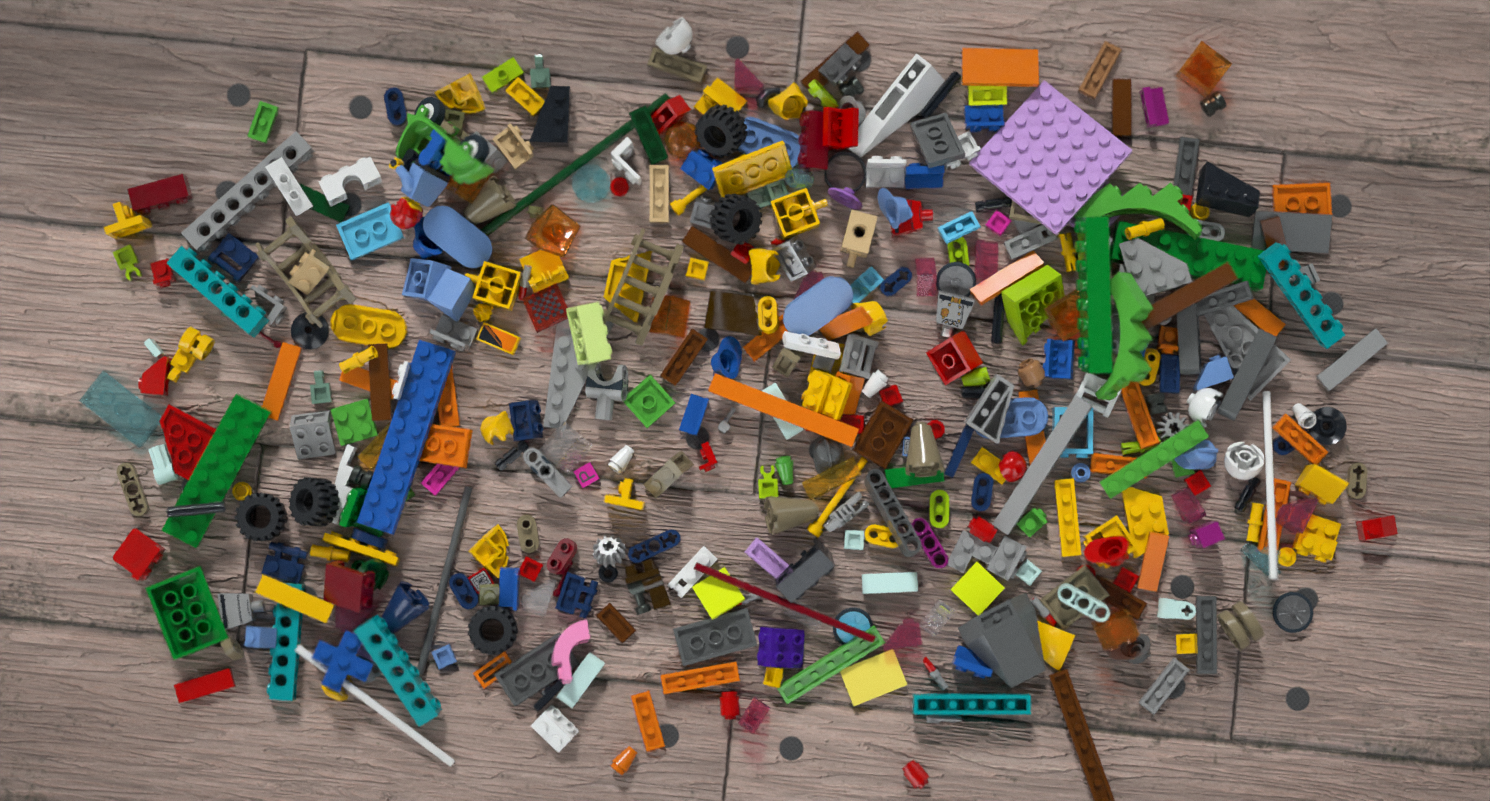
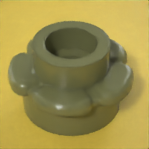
[526,206,545,219]

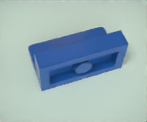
[679,394,709,436]
[499,567,520,611]

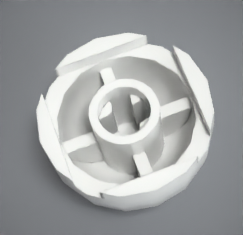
[656,17,693,55]
[1187,388,1223,427]
[1224,442,1264,480]

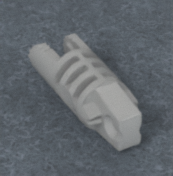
[823,492,869,533]

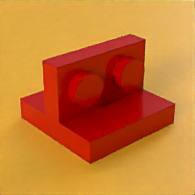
[823,107,859,151]

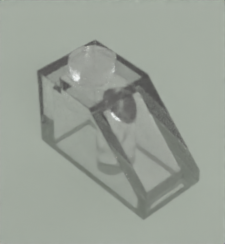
[520,579,557,617]

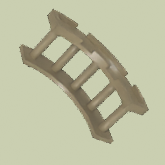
[255,216,356,328]
[602,228,684,346]

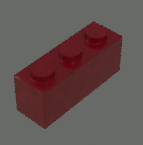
[797,110,829,172]
[127,174,193,215]

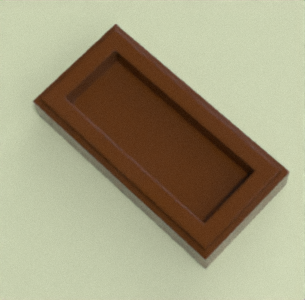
[596,603,636,644]

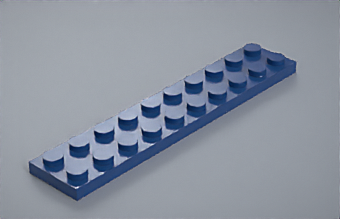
[357,340,456,535]

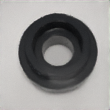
[598,564,618,583]

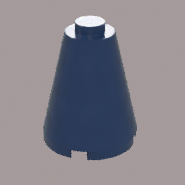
[381,581,430,634]

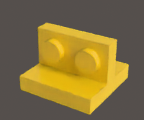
[694,77,747,115]
[104,202,152,240]
[604,479,645,510]

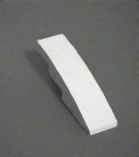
[332,444,357,524]

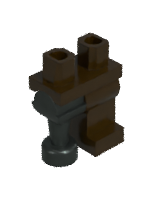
[625,558,671,615]

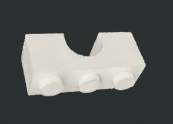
[318,157,382,207]

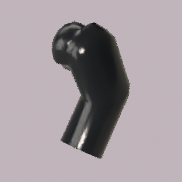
[755,87,780,108]

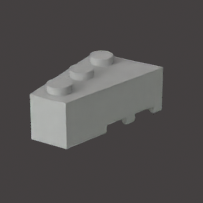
[964,374,1014,445]

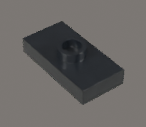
[533,679,565,711]

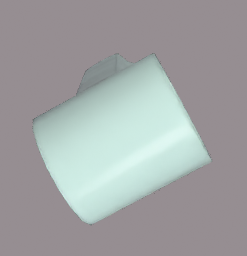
[148,444,178,485]

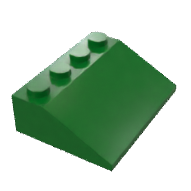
[145,566,229,660]

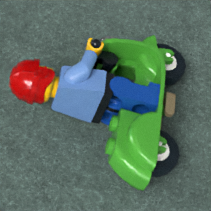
[389,97,494,230]

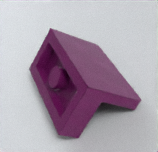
[1139,87,1169,128]

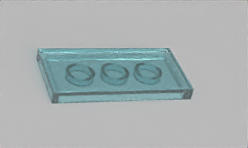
[79,371,162,448]

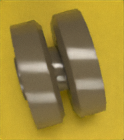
[1217,601,1264,651]

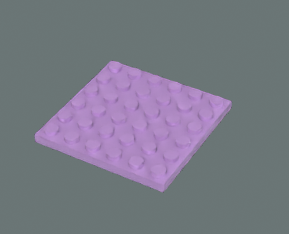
[969,80,1132,236]

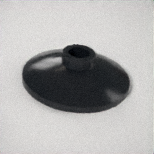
[291,312,329,350]
[1308,407,1347,445]

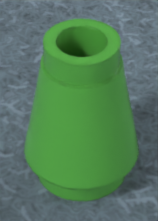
[775,456,794,485]

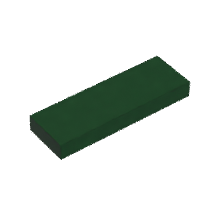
[628,105,669,165]
[299,183,350,223]

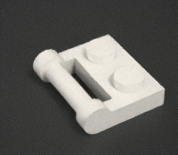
[1073,373,1122,418]

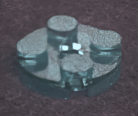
[572,164,610,203]

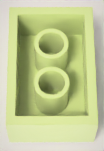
[566,302,612,365]

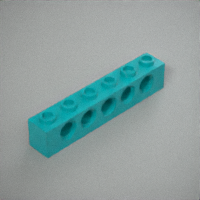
[1257,242,1345,349]
[166,246,269,338]
[267,583,305,701]
[354,614,442,727]
[912,693,1031,715]

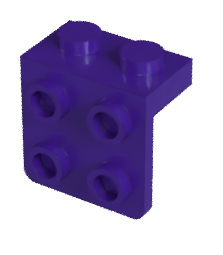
[757,627,805,668]

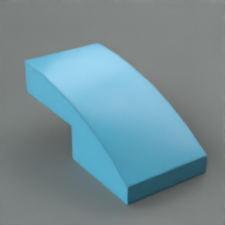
[850,266,884,305]

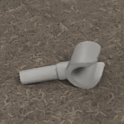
[718,407,736,434]

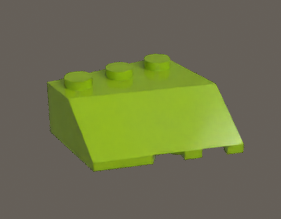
[1001,265,1066,346]

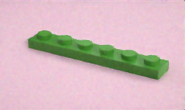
[1099,420,1209,499]
[777,625,885,704]

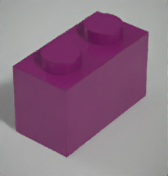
[1188,521,1225,548]

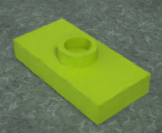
[482,57,524,94]

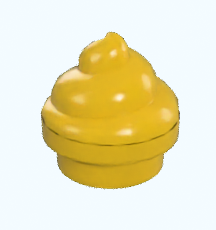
[473,303,493,322]

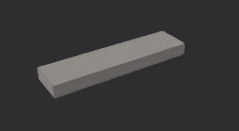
[1316,328,1388,391]

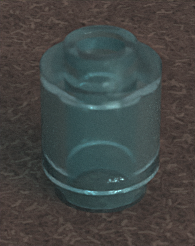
[785,169,814,189]

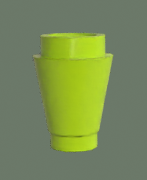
[961,366,991,387]

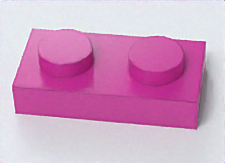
[421,464,460,496]

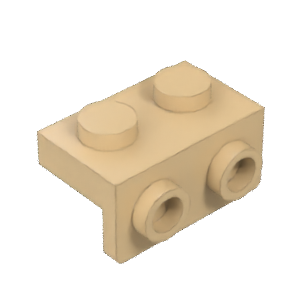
[492,123,534,170]
[288,249,329,296]

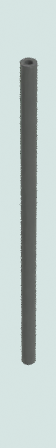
[417,486,473,675]

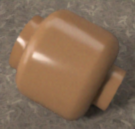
[1017,358,1045,388]

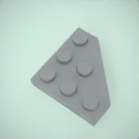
[1119,238,1192,297]

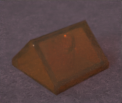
[1044,289,1080,342]
[648,295,690,338]

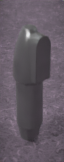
[926,715,963,724]

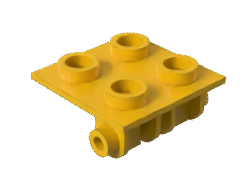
[519,244,569,294]

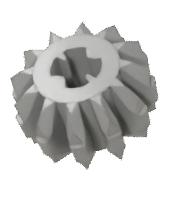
[1156,412,1189,440]
[593,534,626,567]

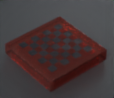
[522,283,568,333]

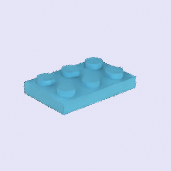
[336,202,405,261]

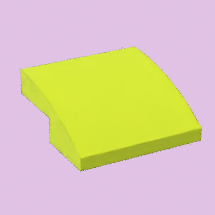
[967,86,1007,105]

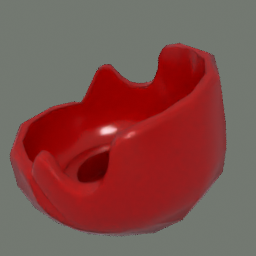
[999,451,1027,482]

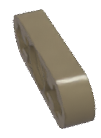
[117,463,149,516]

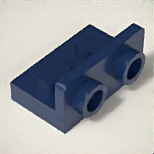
[509,400,543,441]

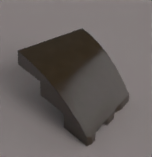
[704,291,762,336]

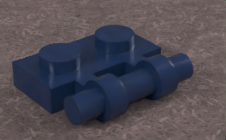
[262,542,308,584]
[555,572,599,619]

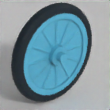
[833,607,873,645]

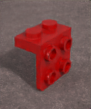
[113,529,166,581]

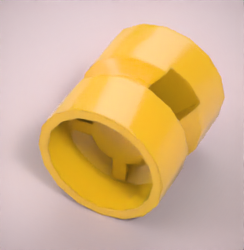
[178,326,215,361]

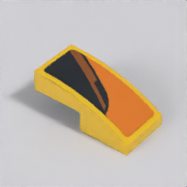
[476,322,521,355]

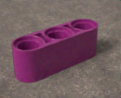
[911,518,949,568]

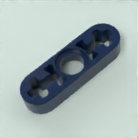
[944,424,974,478]
[628,529,681,563]

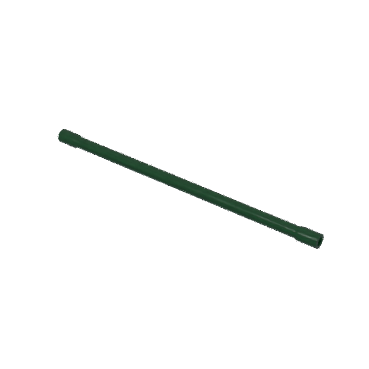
[480,93,670,236]

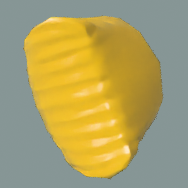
[768,83,808,120]
[749,248,781,285]
[851,301,888,336]
[480,411,514,445]

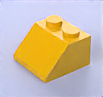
[1295,464,1349,505]

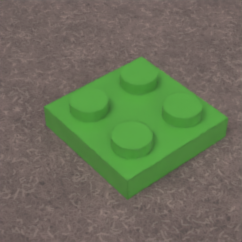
[623,375,676,429]
[331,398,379,446]

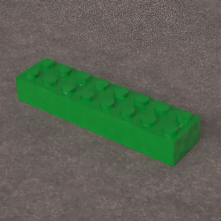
[1074,216,1113,374]
[1110,221,1266,292]
[161,393,272,548]

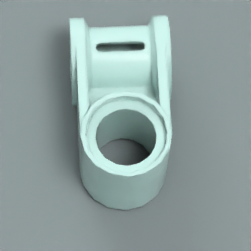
[1157,598,1196,620]

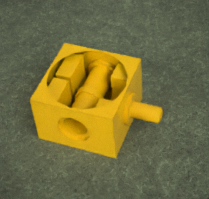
[770,188,828,240]
[465,261,523,311]

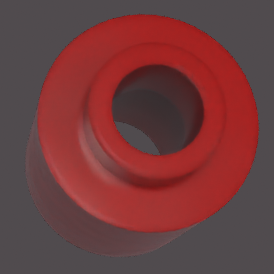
[967,516,997,543]
[720,691,740,719]
[902,759,930,789]

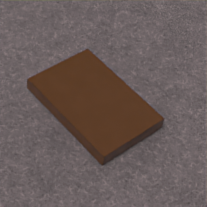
[852,400,914,470]

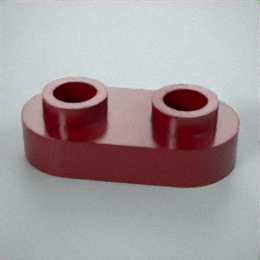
[547,538,577,575]

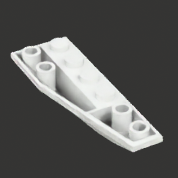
[847,53,945,158]

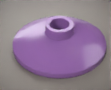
[828,187,863,210]

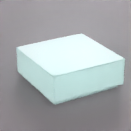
[144,338,166,359]
[844,530,864,550]
[1016,559,1042,586]

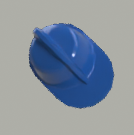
[413,217,443,260]
[711,336,742,379]

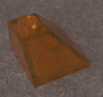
[525,204,581,257]

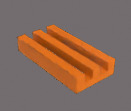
[473,651,512,689]

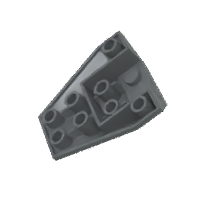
[958,593,1046,688]

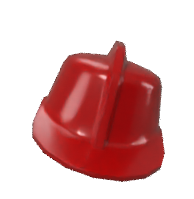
[1084,536,1129,567]

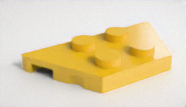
[603,250,653,323]
[1121,487,1169,558]

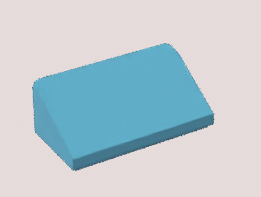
[938,211,981,244]

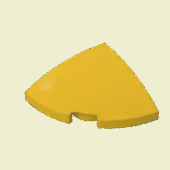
[434,73,485,113]
[468,524,509,579]
[1037,621,1075,671]

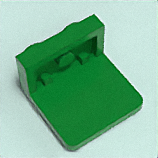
[339,488,384,537]

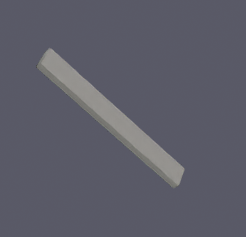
[993,395,1093,535]

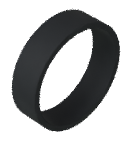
[824,152,866,192]

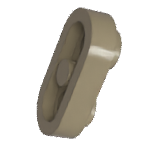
[517,515,540,553]

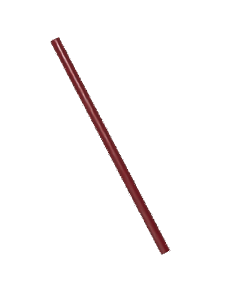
[694,562,876,643]

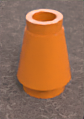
[610,746,637,776]

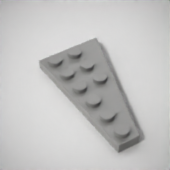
[543,313,614,429]

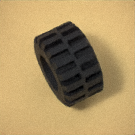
[695,104,748,158]
[710,194,763,245]
[289,477,340,527]
[235,493,287,541]
[467,606,518,655]

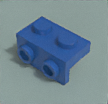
[680,148,723,190]
[904,163,945,189]
[1043,339,1075,379]
[952,645,993,679]

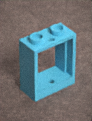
[1052,407,1093,458]

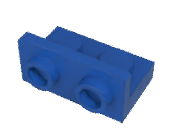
[964,105,1005,132]

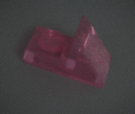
[1171,487,1206,524]

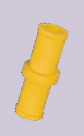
[1125,218,1165,240]
[1059,232,1076,272]
[339,346,378,374]
[1246,503,1264,543]
[310,544,351,563]

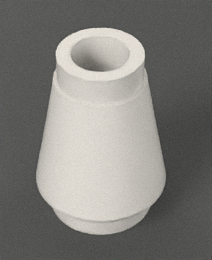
[862,370,889,398]
[1292,403,1316,429]
[608,445,635,474]

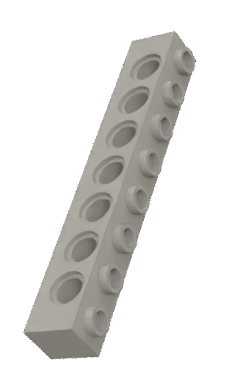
[181,131,314,252]

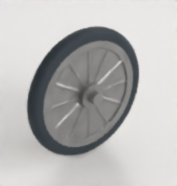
[936,262,976,297]
[1272,592,1313,633]

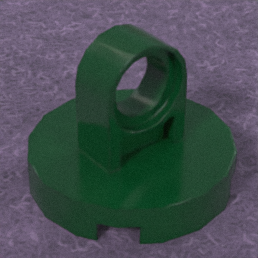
[351,559,389,594]

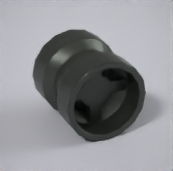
[838,76,864,97]
[1200,91,1227,117]
[1145,393,1168,415]
[349,465,374,490]

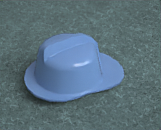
[877,188,913,229]
[1175,440,1218,469]

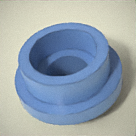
[1071,463,1090,482]

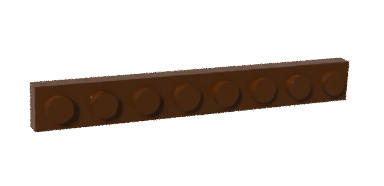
[1048,669,1115,801]

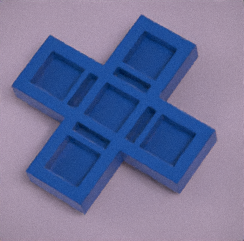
[311,630,373,692]

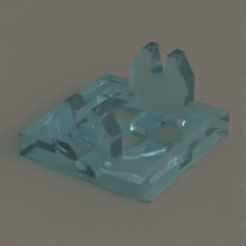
[1240,544,1281,576]

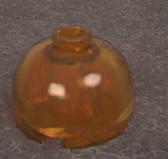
[665,121,701,160]

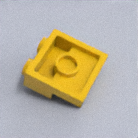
[801,370,853,420]
[1292,512,1341,563]
[1083,515,1139,569]

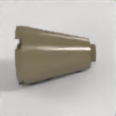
[463,175,517,225]
[905,422,944,477]
[764,496,819,535]

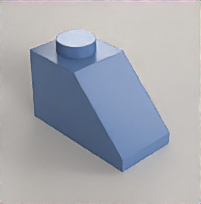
[1193,355,1234,391]
[245,625,277,648]

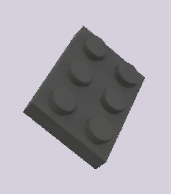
[910,113,965,168]

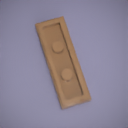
[1078,41,1122,100]

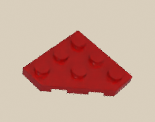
[159,404,216,480]

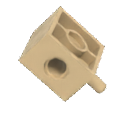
[840,210,878,268]

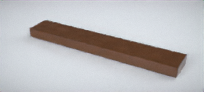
[1141,262,1238,330]

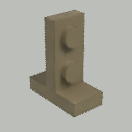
[772,333,816,378]
[643,450,694,499]

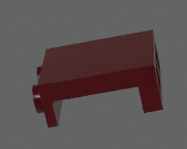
[323,560,375,613]

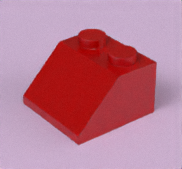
[926,330,983,385]

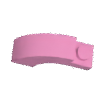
[552,620,590,684]

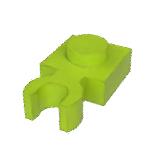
[112,244,142,281]
[758,465,778,499]

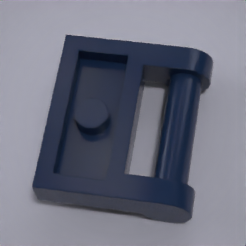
[208,233,260,283]

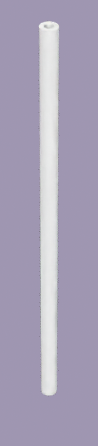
[1263,391,1278,580]
[295,644,455,767]

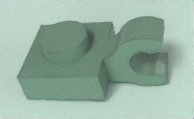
[530,54,551,89]
[310,370,332,404]

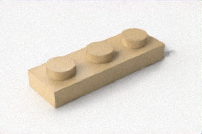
[650,165,669,223]

